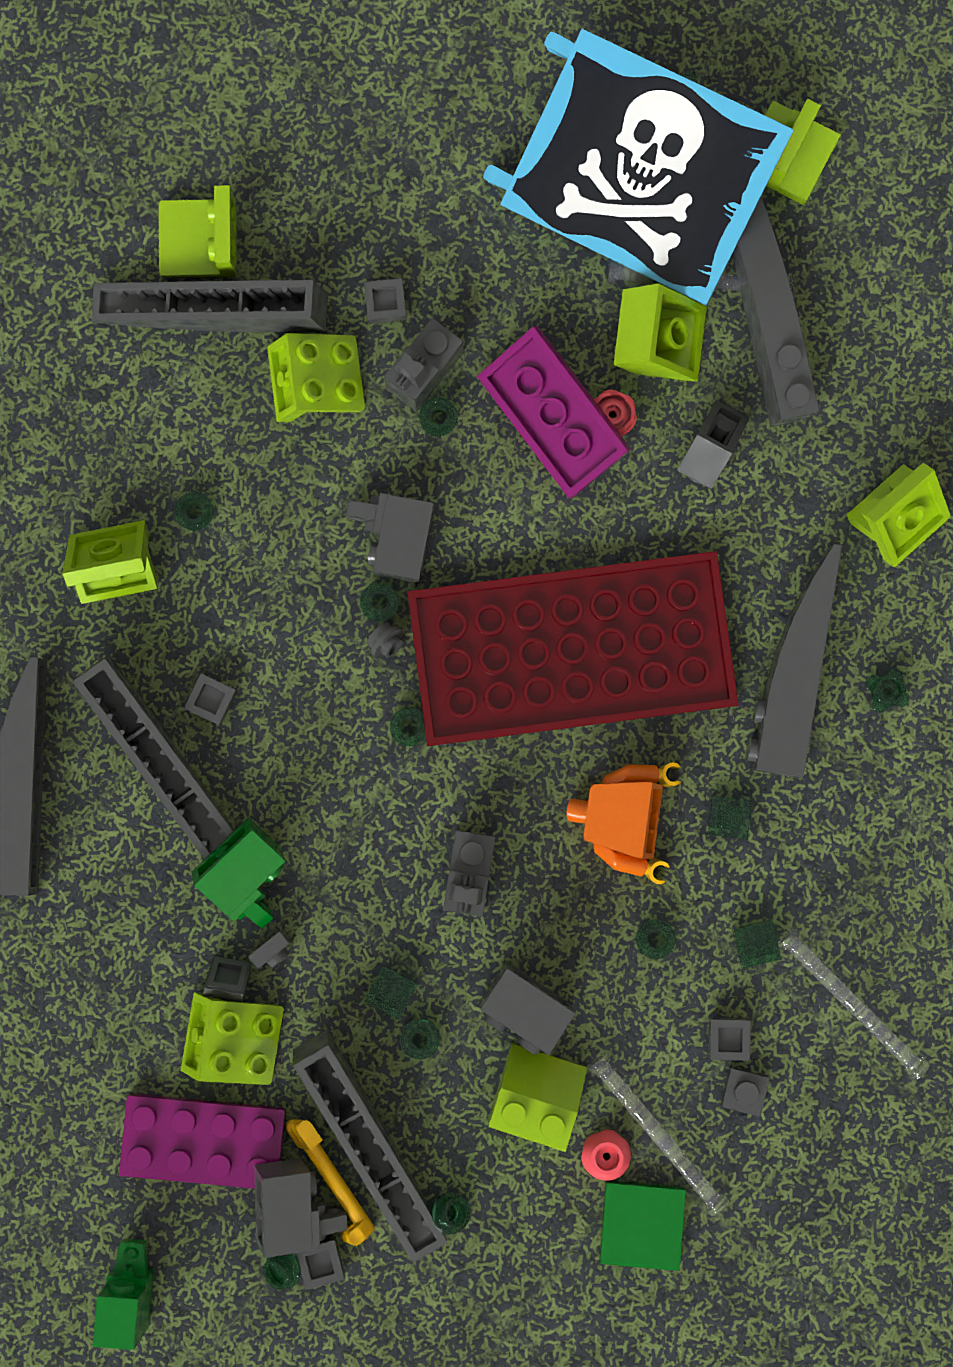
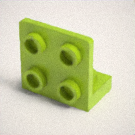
[159,185,237,278]
[267,333,365,422]
[180,992,284,1085]

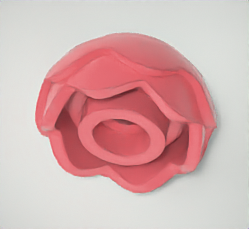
[594,389,637,436]
[581,1129,631,1181]

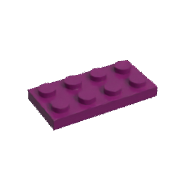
[477,326,632,499]
[119,1093,286,1189]

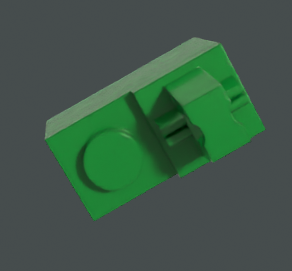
[192,817,285,929]
[93,1239,154,1350]

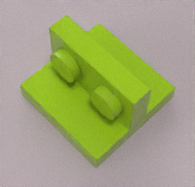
[765,99,841,205]
[847,463,951,568]
[62,520,158,604]

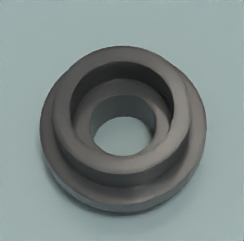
[367,622,403,659]

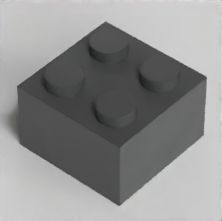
[480,961,576,1055]

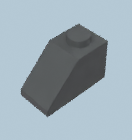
[678,399,750,489]

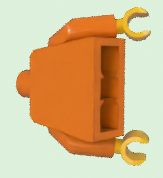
[567,762,681,884]

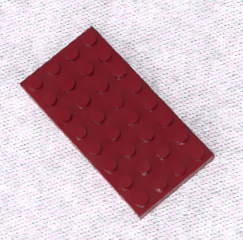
[407,551,739,747]

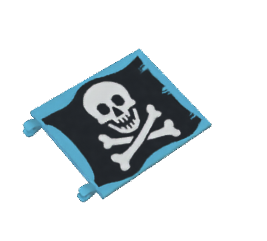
[483,29,794,306]

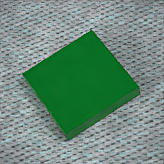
[599,1180,686,1271]

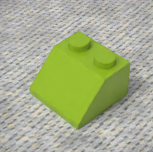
[614,284,707,382]
[488,1043,587,1152]

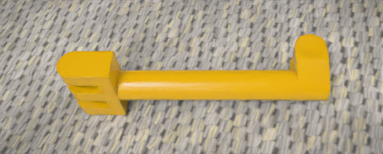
[286,1119,375,1246]

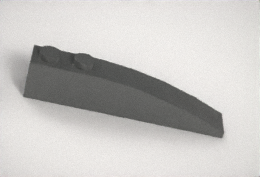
[733,197,820,427]
[91,280,328,332]
[746,544,842,778]
[72,654,235,859]
[0,657,47,896]
[293,1030,448,1263]

